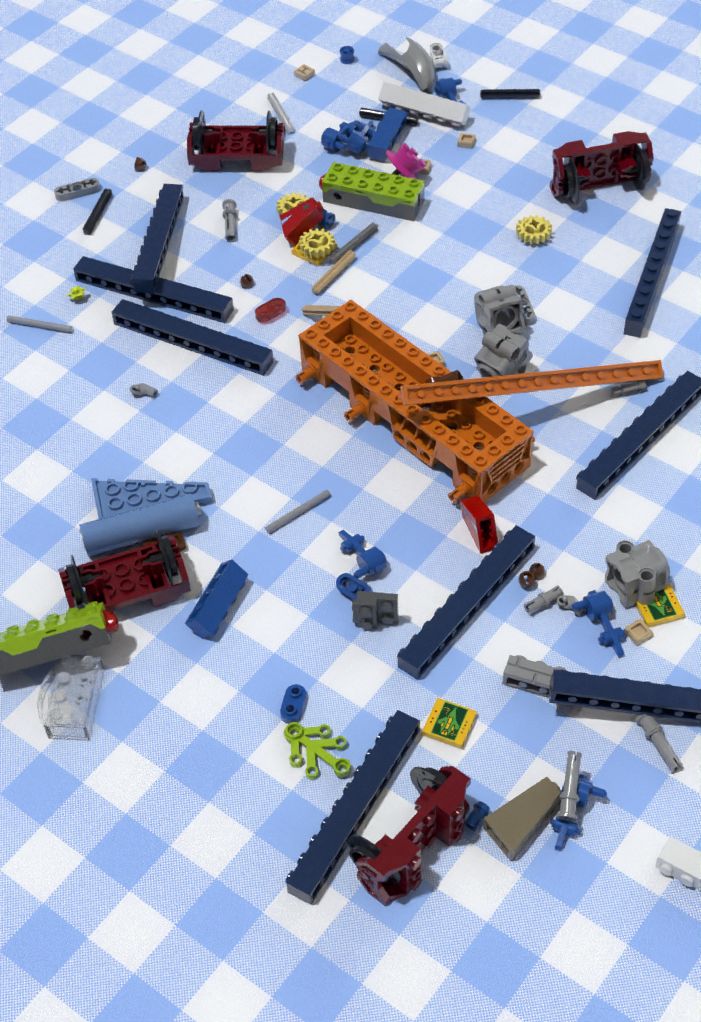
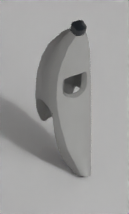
[378,37,435,95]

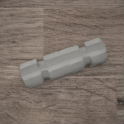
[611,380,646,397]

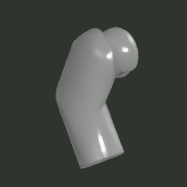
[130,383,158,398]
[556,595,586,616]

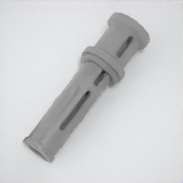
[222,199,237,242]
[636,714,683,772]
[557,751,582,821]

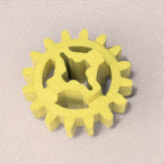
[276,192,310,216]
[516,215,552,245]
[299,228,335,258]

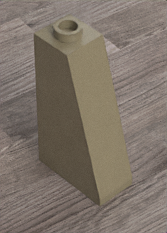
[483,777,561,862]

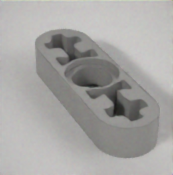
[54,178,100,201]
[515,285,535,326]

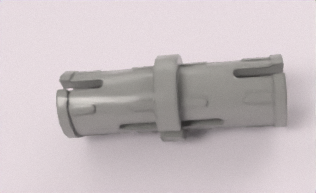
[524,585,564,615]

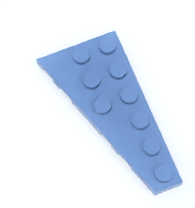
[91,478,212,519]

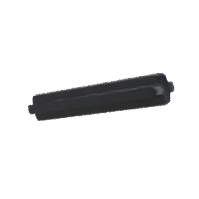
[480,89,540,98]
[359,108,418,126]
[82,188,112,235]

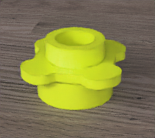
[67,286,86,300]

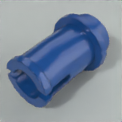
[464,801,490,831]

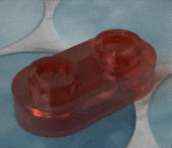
[255,298,286,322]

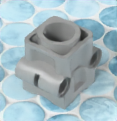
[474,284,526,336]
[474,323,533,377]
[605,540,670,608]

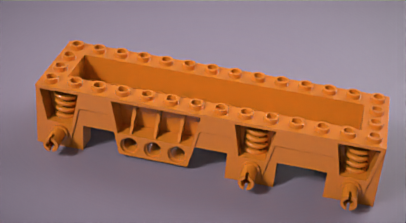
[295,300,535,503]

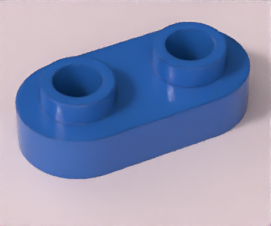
[336,573,373,599]
[280,684,307,724]

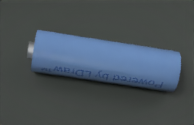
[79,494,201,557]

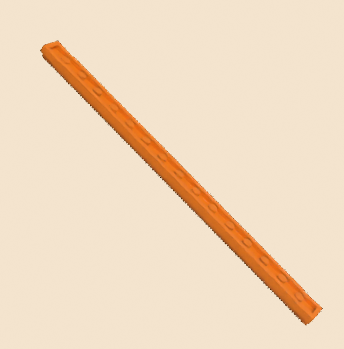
[398,360,664,406]

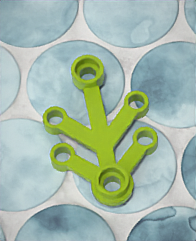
[284,722,351,780]

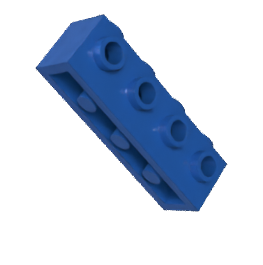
[366,107,407,162]
[185,559,249,638]

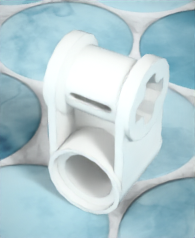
[430,43,448,70]

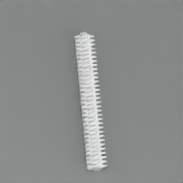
[267,92,294,134]

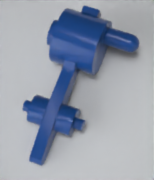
[435,77,466,104]
[321,120,361,151]
[338,120,375,155]
[338,530,387,579]
[571,590,626,657]
[550,774,607,851]

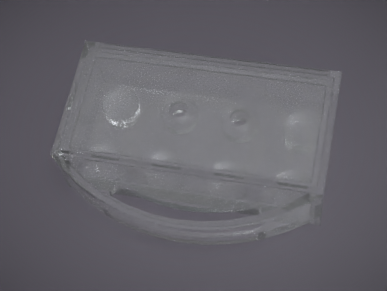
[37,655,105,741]

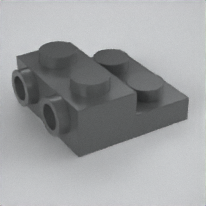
[352,591,399,629]

